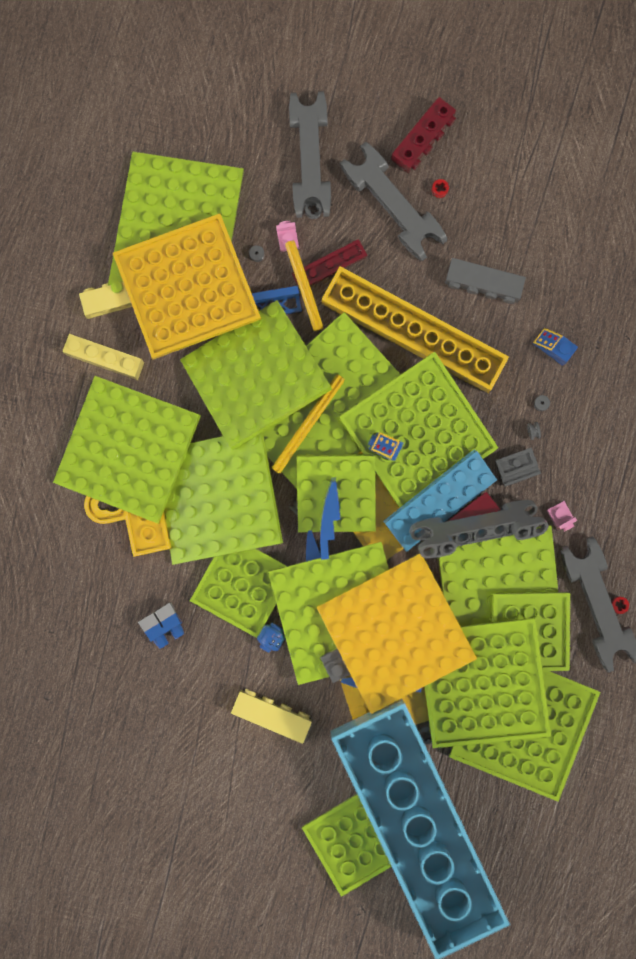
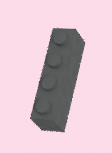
[445,258,526,304]

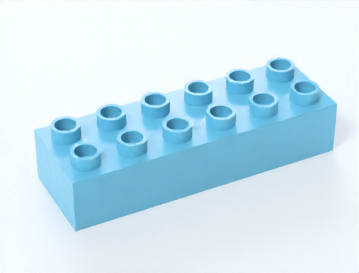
[330,698,510,959]

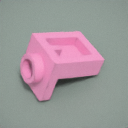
[276,221,299,252]
[546,501,577,532]

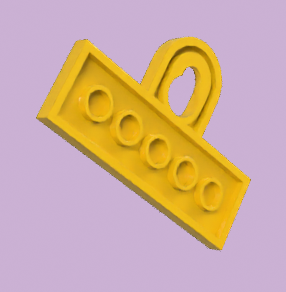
[84,496,172,557]

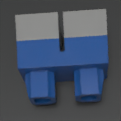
[138,603,185,649]

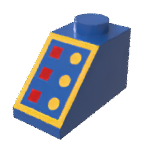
[533,328,578,366]
[368,432,404,461]

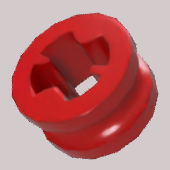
[432,179,449,198]
[611,597,629,614]

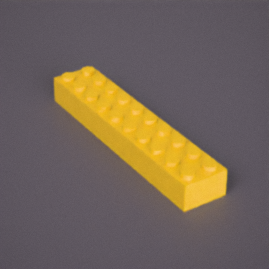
[322,266,509,393]

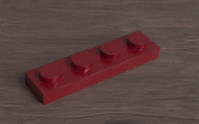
[292,239,367,290]

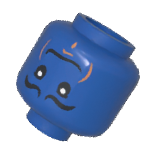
[257,623,286,653]

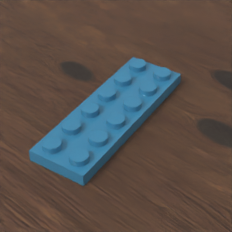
[383,449,497,552]

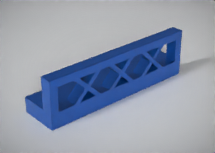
[252,286,302,315]

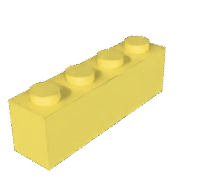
[79,282,133,319]
[63,334,144,380]
[231,689,312,744]

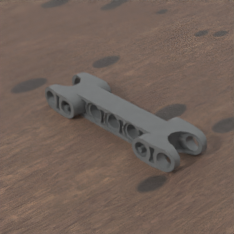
[289,91,331,218]
[339,142,448,261]
[409,500,548,558]
[560,536,636,673]

